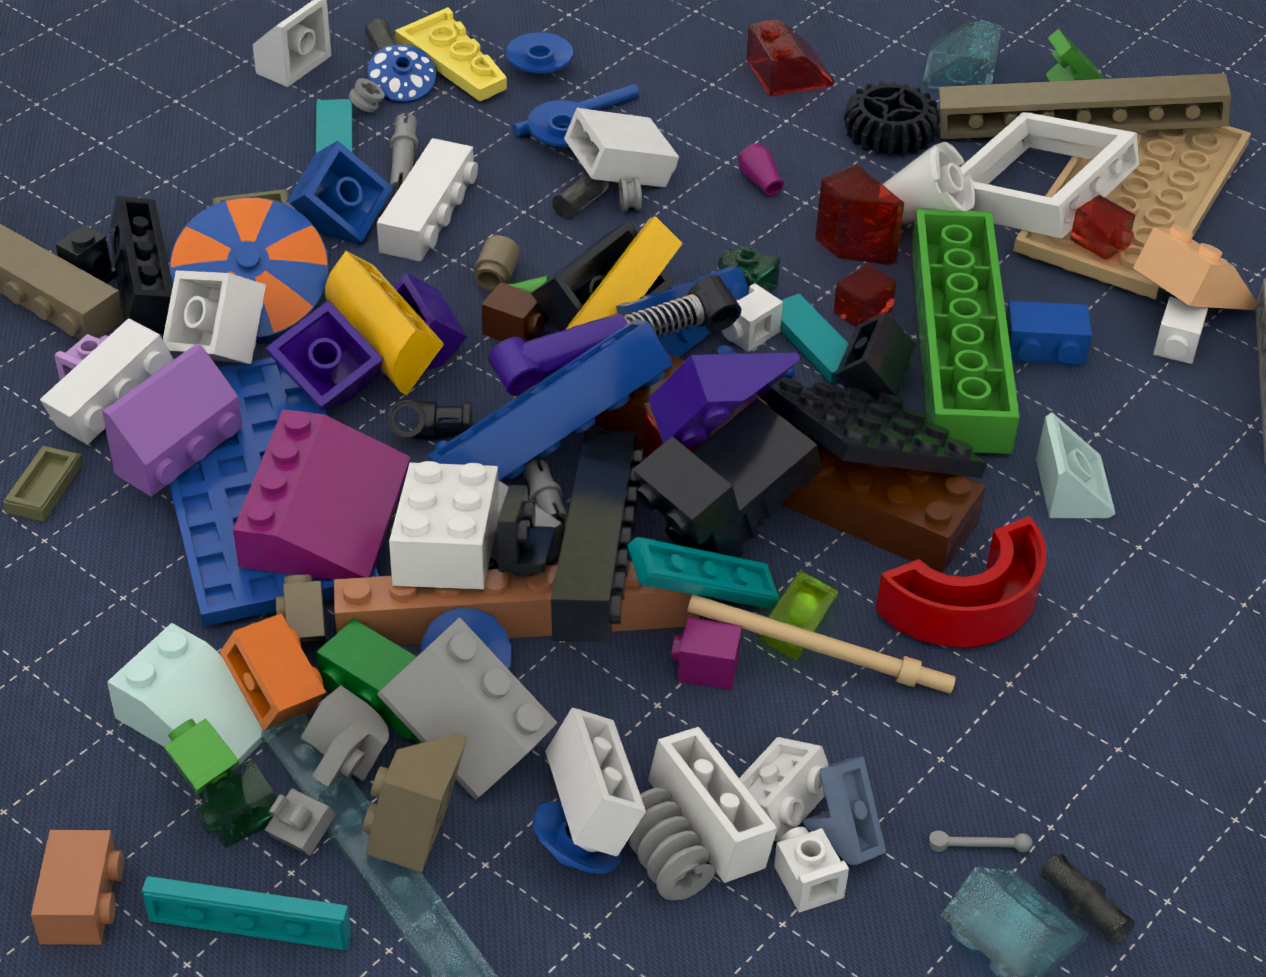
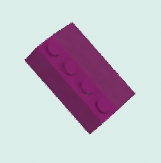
[233,409,411,580]

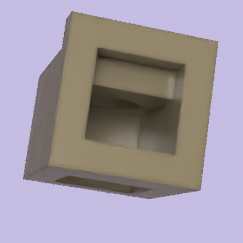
[276,575,326,643]

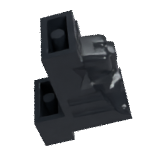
[633,398,822,558]

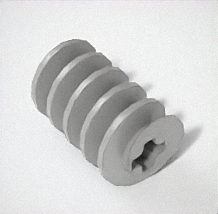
[628,787,716,901]

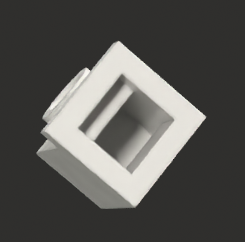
[722,283,783,352]
[774,827,849,913]

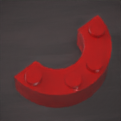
[876,516,1046,649]

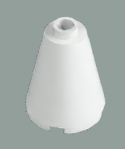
[867,142,975,227]

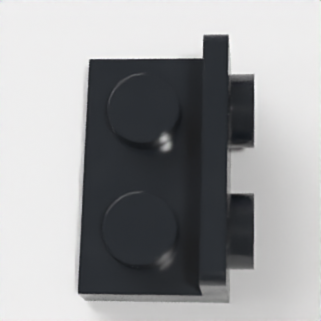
[497,485,555,577]

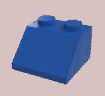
[286,140,393,245]

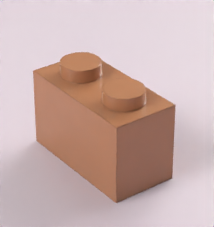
[31,830,124,945]

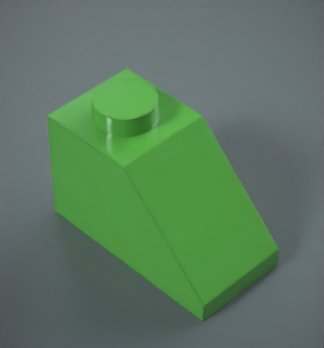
[164,718,240,799]

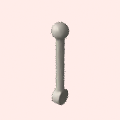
[929,830,1033,853]

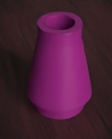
[738,143,784,197]

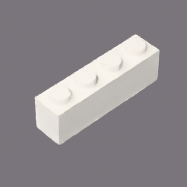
[377,138,478,262]

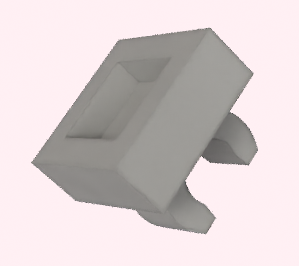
[265,788,336,856]

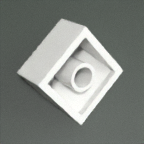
[253,0,331,87]

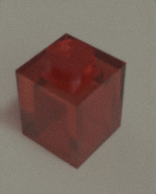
[1070,194,1136,260]
[833,263,897,328]

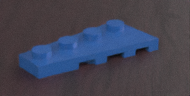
[616,267,749,358]

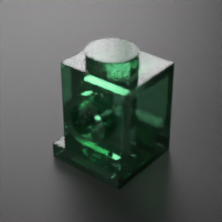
[718,244,780,293]
[196,759,276,848]

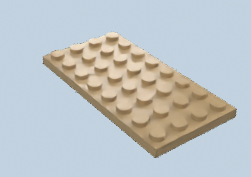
[1013,126,1251,299]

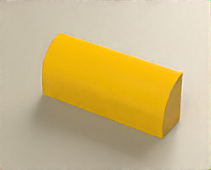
[325,251,444,396]

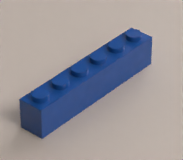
[427,319,673,481]

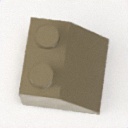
[362,734,467,872]

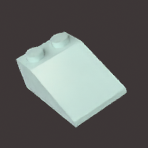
[107,623,278,765]

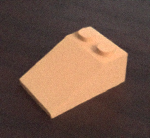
[1133,224,1258,310]

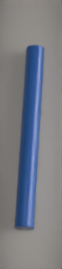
[512,84,639,138]

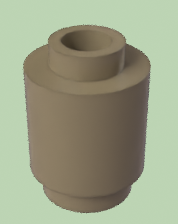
[474,235,521,292]

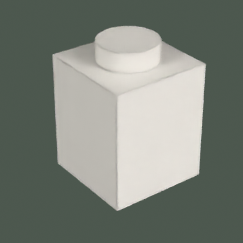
[1153,297,1208,364]

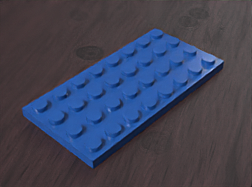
[169,358,379,627]

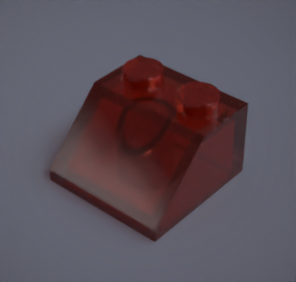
[746,20,834,96]

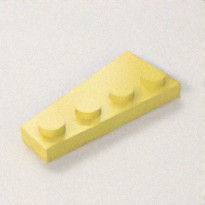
[395,7,507,101]

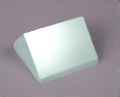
[1036,413,1116,518]

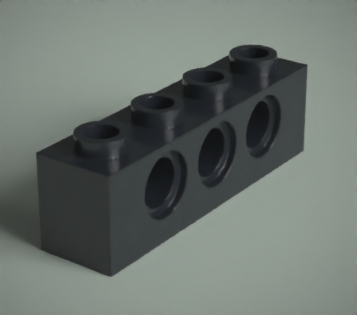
[109,196,173,333]

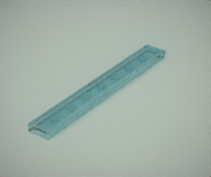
[261,712,498,977]

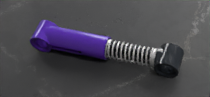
[488,275,742,396]

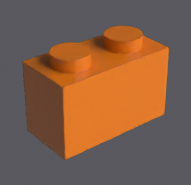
[220,613,327,732]

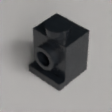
[55,225,117,284]

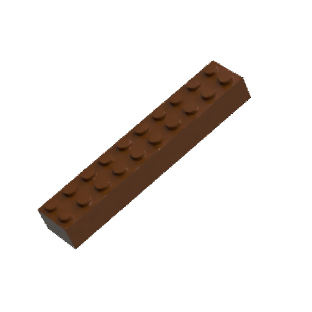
[594,354,986,573]

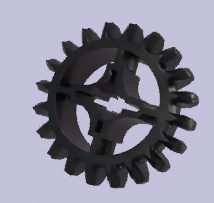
[844,81,940,157]

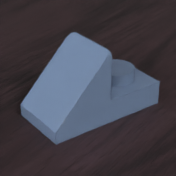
[802,756,887,865]

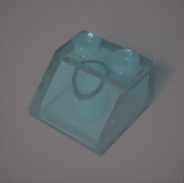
[922,21,1002,90]
[940,867,1089,977]

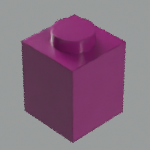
[671,617,742,690]

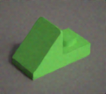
[1046,28,1104,82]

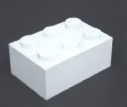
[389,461,499,589]

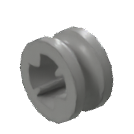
[349,78,385,112]
[619,178,642,212]

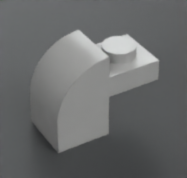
[301,686,389,787]

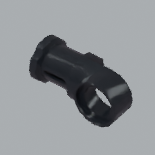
[388,400,472,439]

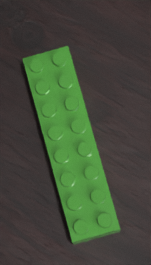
[911,209,1020,454]

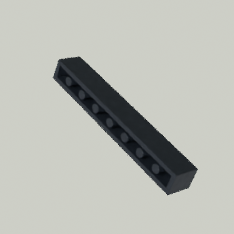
[551,430,644,643]

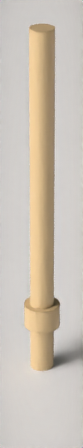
[687,594,956,694]

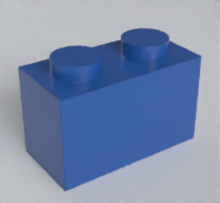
[1006,301,1092,365]

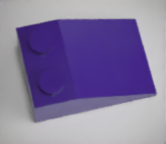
[648,352,800,447]

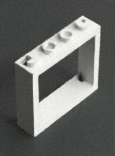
[960,112,1139,239]

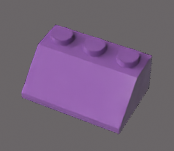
[102,343,242,497]

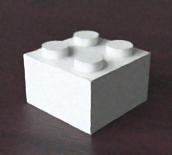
[163,271,266,364]

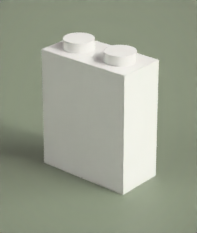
[564,108,679,188]

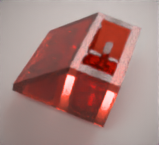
[815,164,904,266]

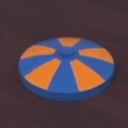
[169,197,329,344]

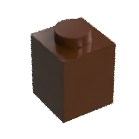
[482,282,546,342]

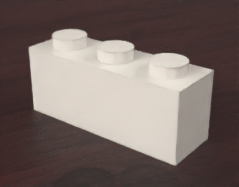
[40,318,174,445]
[545,707,646,856]
[648,727,778,883]

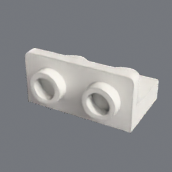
[739,737,829,842]

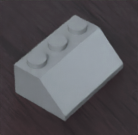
[377,617,558,800]

